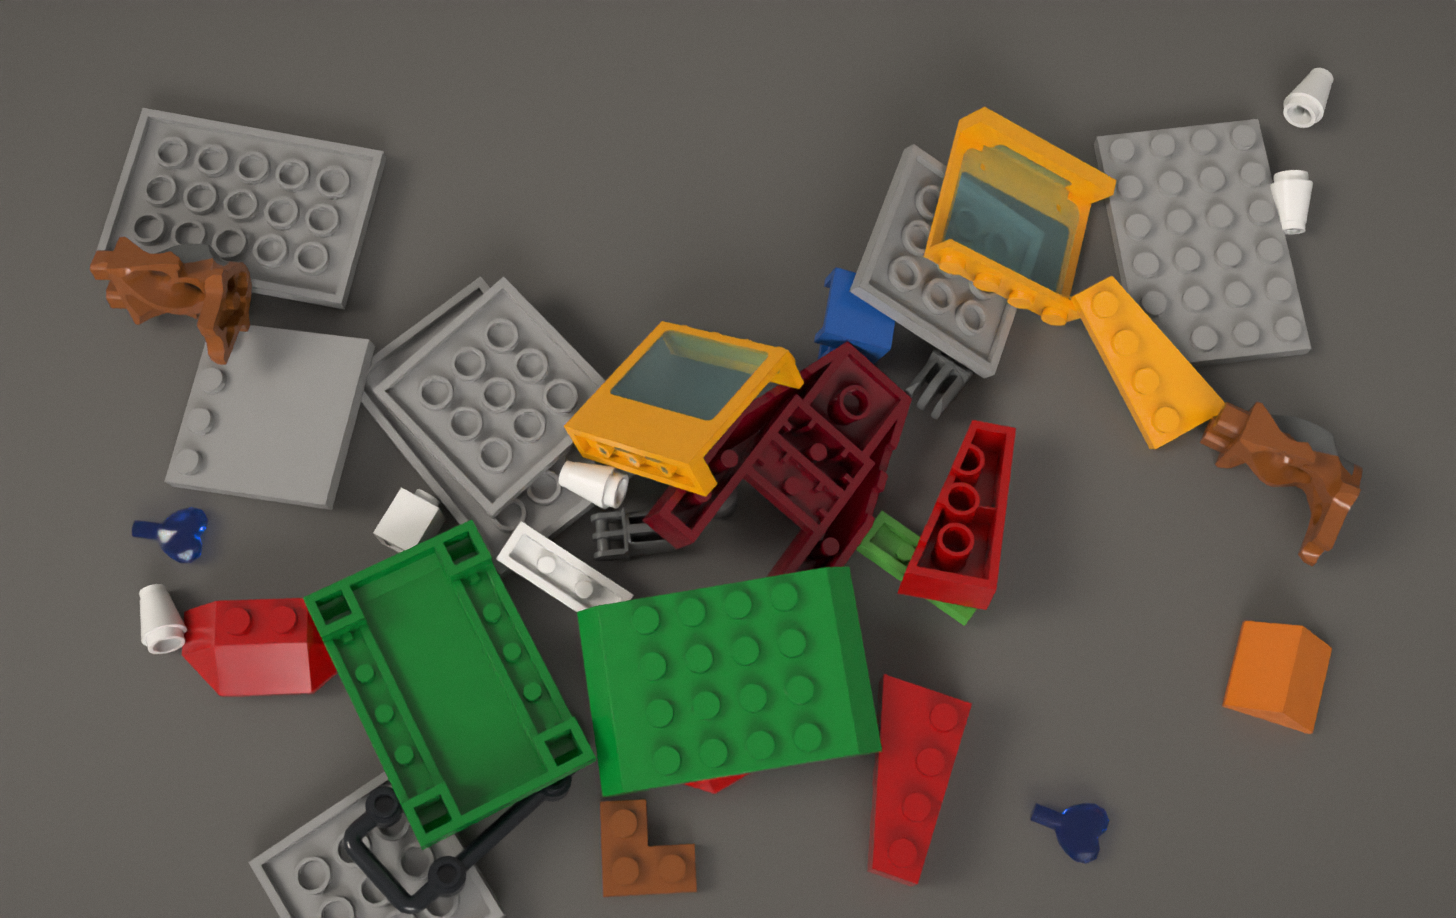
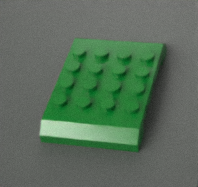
[303,520,596,850]
[577,566,882,798]

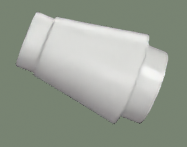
[1283,68,1334,128]
[1270,170,1313,235]
[559,461,629,509]
[139,584,187,654]

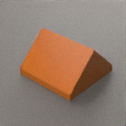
[1222,621,1332,734]

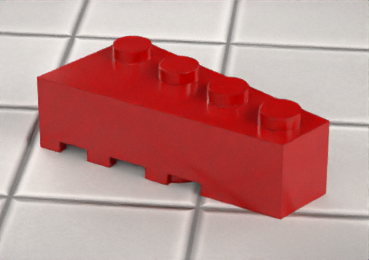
[898,420,1016,610]
[867,674,972,887]

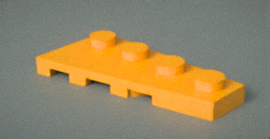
[1070,276,1225,449]

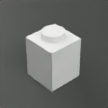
[373,487,446,553]

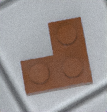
[600,799,697,898]

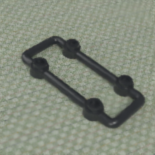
[343,736,590,915]

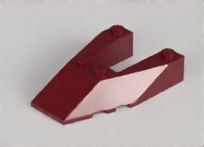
[642,341,912,577]

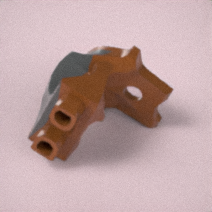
[90,237,252,365]
[1200,402,1363,566]

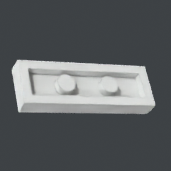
[495,521,634,612]

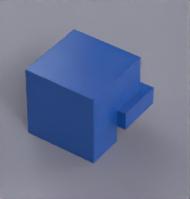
[814,267,895,364]

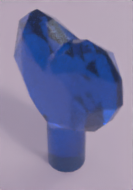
[132,507,209,563]
[1030,803,1110,864]

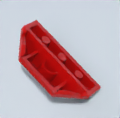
[182,598,338,697]

